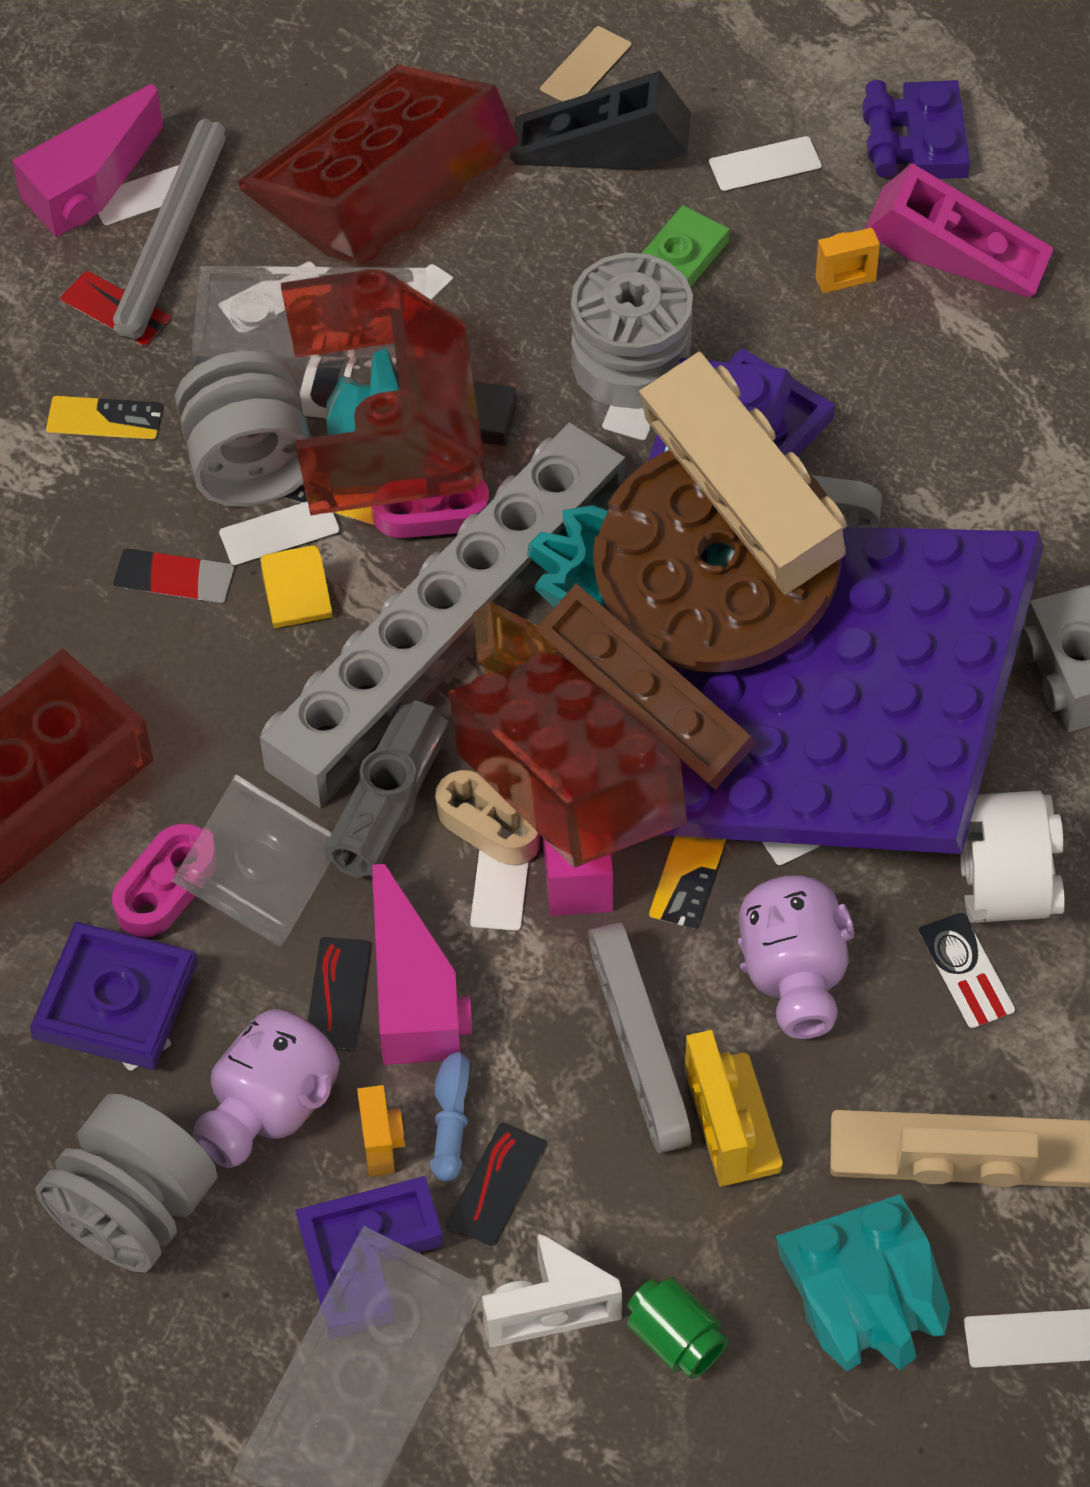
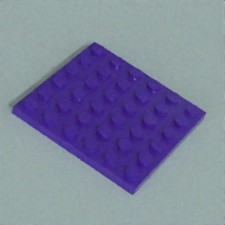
[604,527,1044,854]

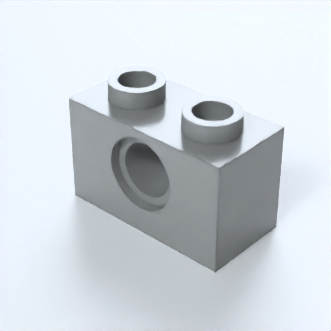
[1020,585,1090,732]

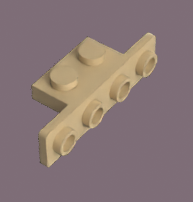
[830,1110,1090,1188]

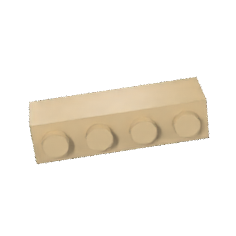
[639,351,847,595]

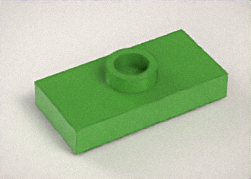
[641,205,730,288]

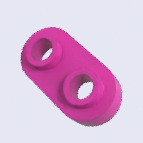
[371,471,489,538]
[112,824,216,937]

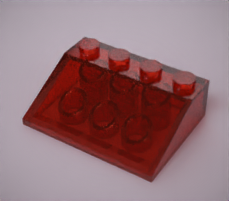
[237,64,519,265]

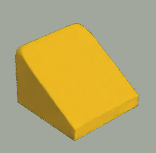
[260,545,333,629]

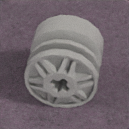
[571,252,693,409]
[174,350,316,507]
[35,1094,218,1273]

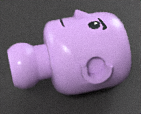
[738,875,855,1039]
[193,1009,340,1168]

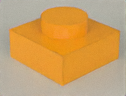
[815,227,880,294]
[357,1085,405,1177]

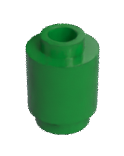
[627,1277,729,1379]

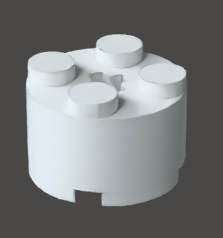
[960,791,1064,923]

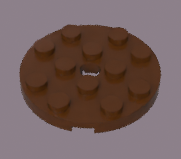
[594,450,842,672]

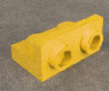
[685,1030,783,1187]

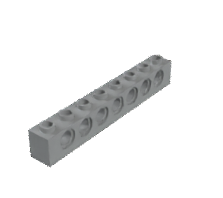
[260,422,625,809]

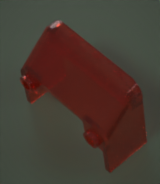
[281,269,486,516]

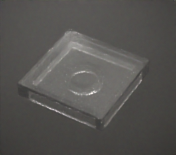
[172,775,332,947]

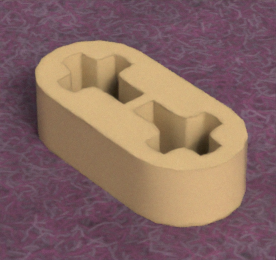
[435,770,542,865]

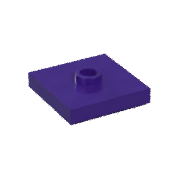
[30,921,198,1070]

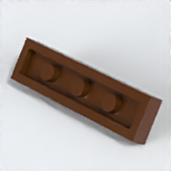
[535,583,758,790]

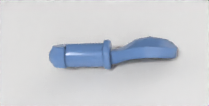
[430,1051,470,1182]

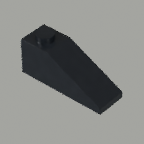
[510,71,691,169]

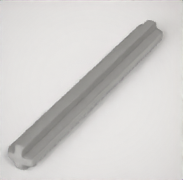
[113,118,226,340]

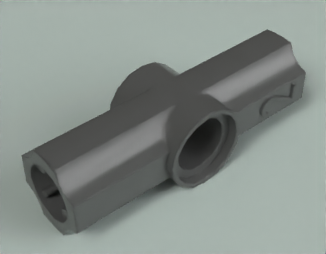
[324,700,449,879]

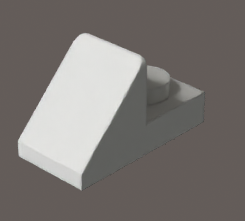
[482,1234,622,1348]

